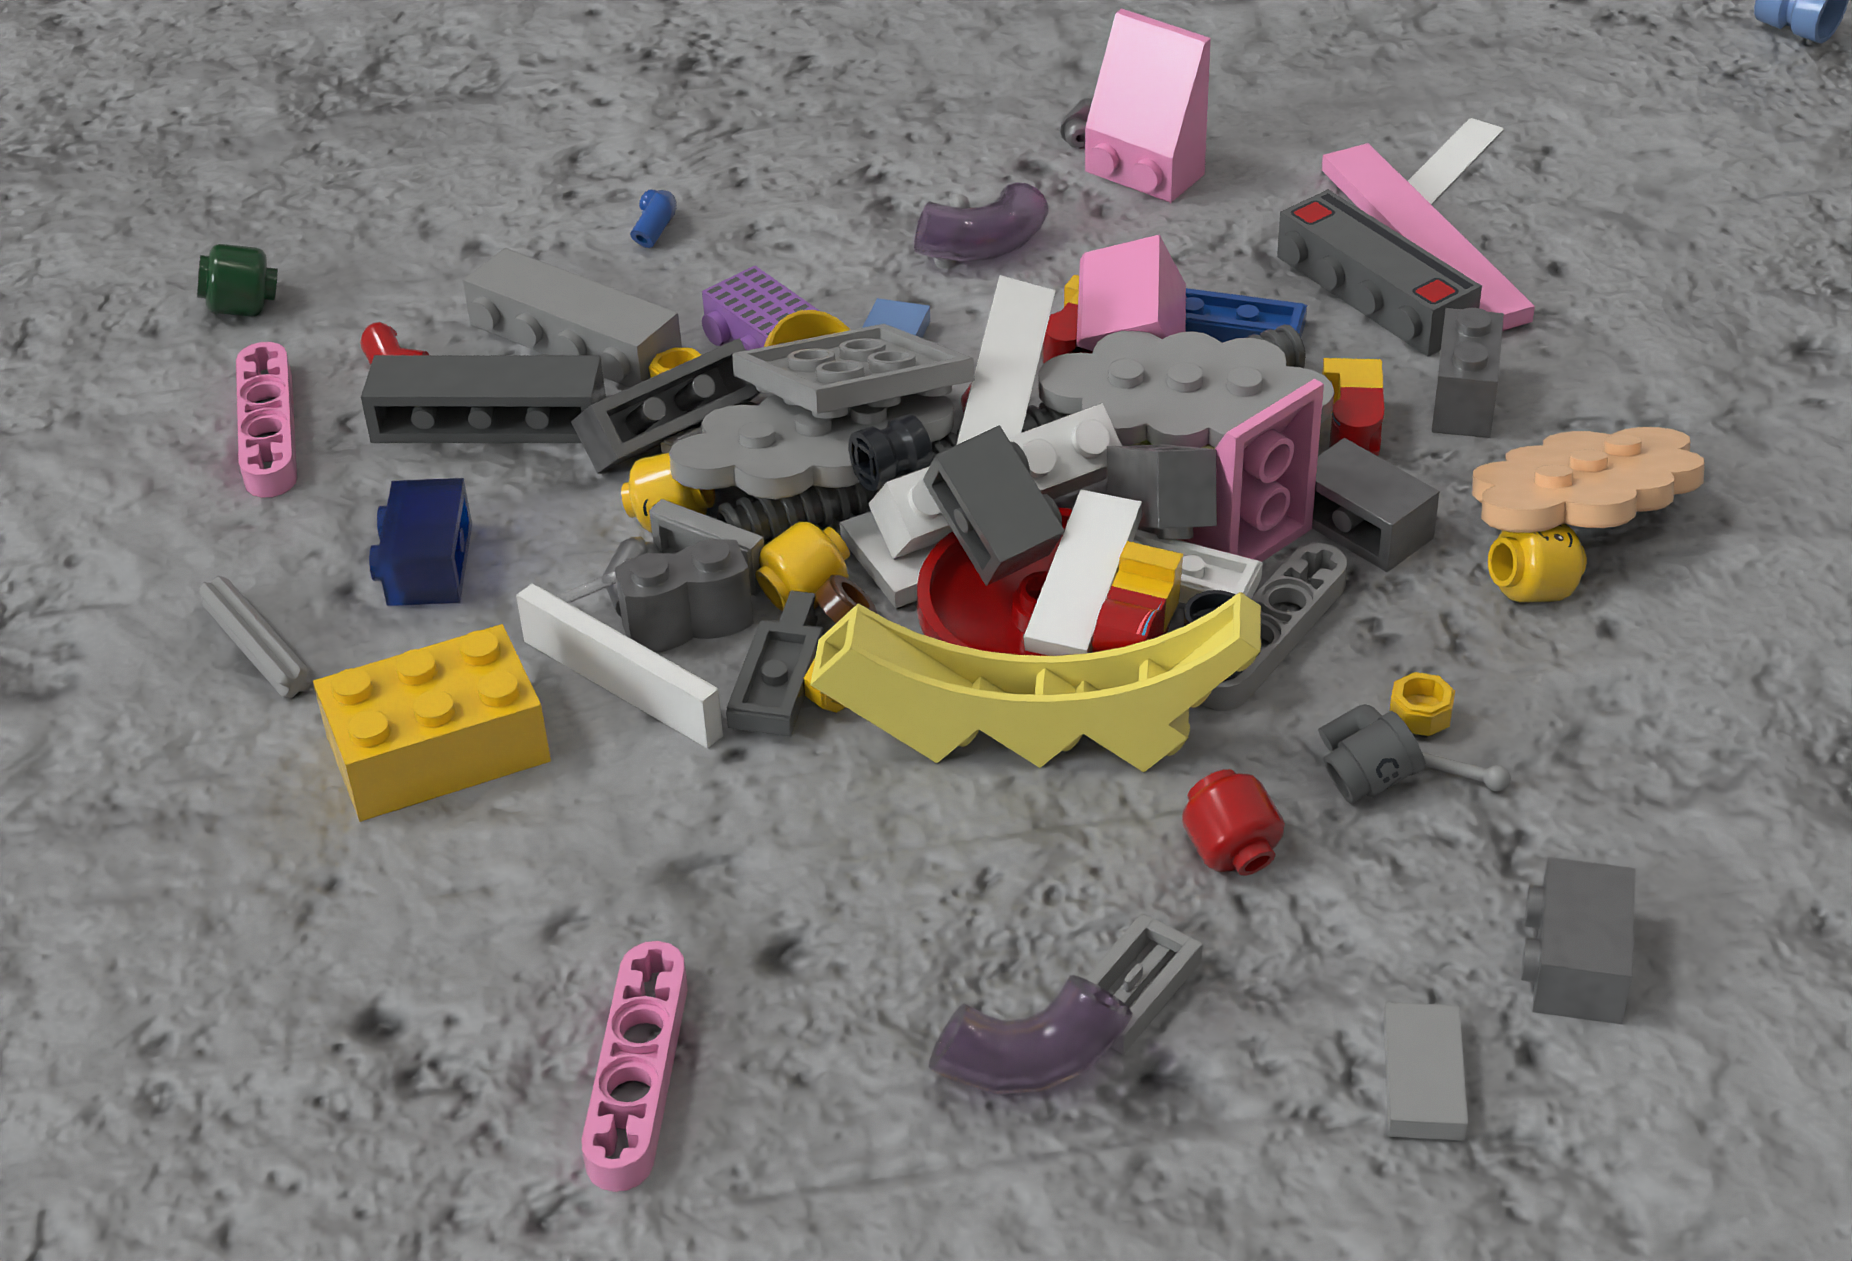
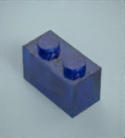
[369,478,472,606]

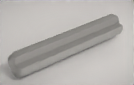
[199,576,311,698]

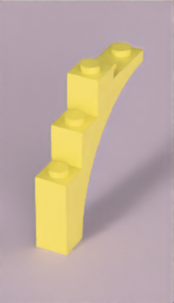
[810,592,1261,772]

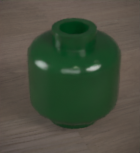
[197,244,278,317]

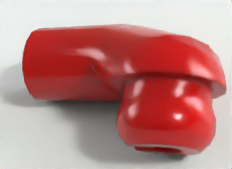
[360,322,429,365]

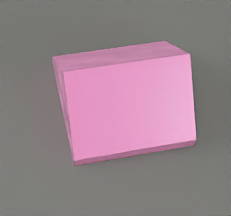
[1076,235,1186,351]

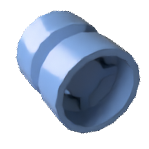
[1754,0,1849,44]

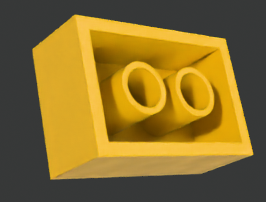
[313,624,551,822]

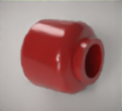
[1182,769,1285,876]

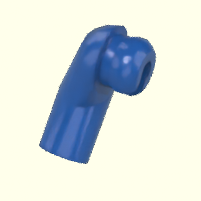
[630,189,677,248]

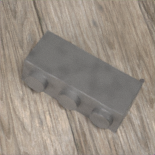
[571,338,762,474]

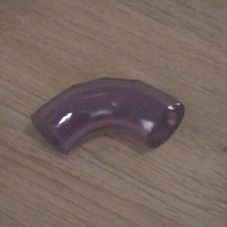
[914,182,1049,262]
[928,975,1133,1095]

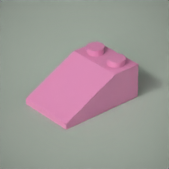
[1085,8,1211,203]
[1176,378,1324,562]

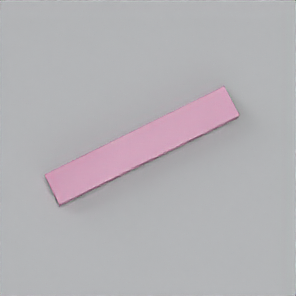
[1322,143,1535,331]

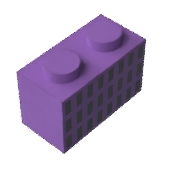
[702,265,820,350]

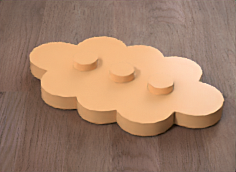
[1472,427,1705,533]

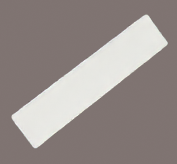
[1408,118,1504,204]

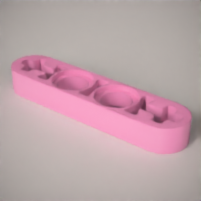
[236,342,297,498]
[582,941,688,1192]

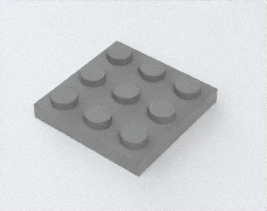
[732,324,975,419]

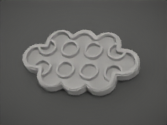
[1038,331,1334,448]
[669,393,954,499]

